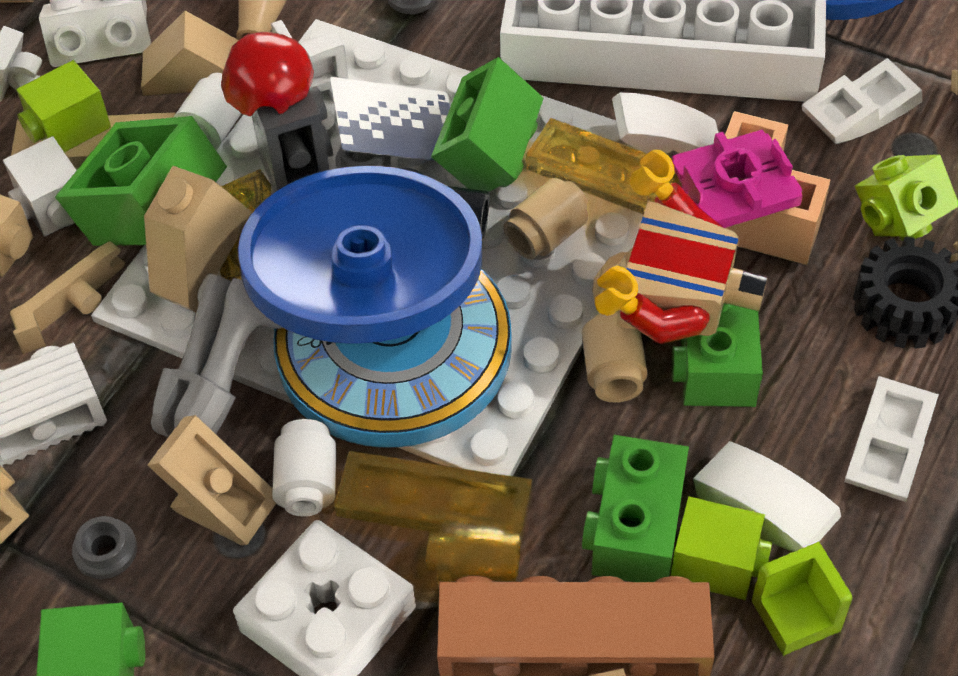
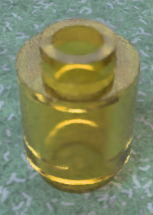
[426,520,521,585]

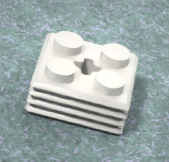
[233,520,416,676]

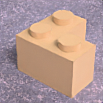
[725,111,830,265]

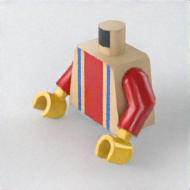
[595,150,768,344]

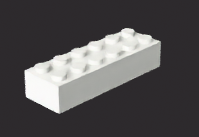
[500,0,826,102]

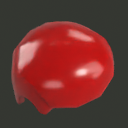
[221,32,314,116]

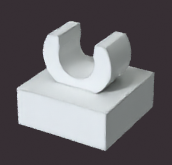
[0,26,42,102]

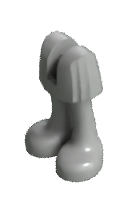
[151,274,283,437]

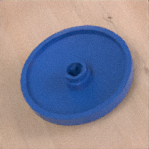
[238,166,482,344]

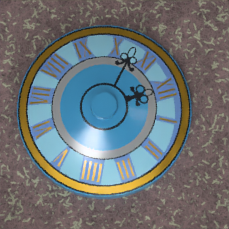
[273,268,512,447]

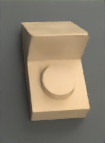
[147,415,276,545]

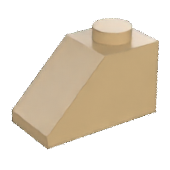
[144,166,252,313]

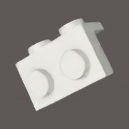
[39,0,151,67]

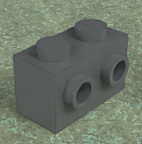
[252,86,333,192]

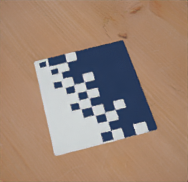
[330,77,450,161]

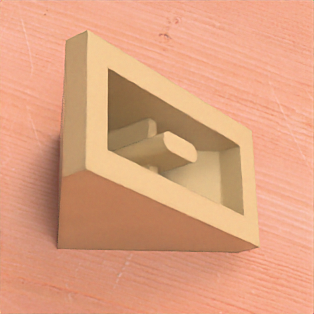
[141,11,239,96]

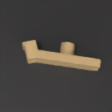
[10,241,125,354]

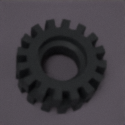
[853,237,958,349]

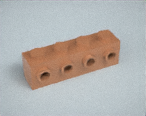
[437,576,715,676]

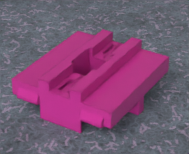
[672,129,803,228]

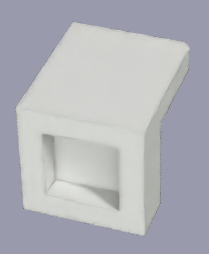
[271,20,349,92]

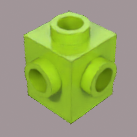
[855,154,958,241]

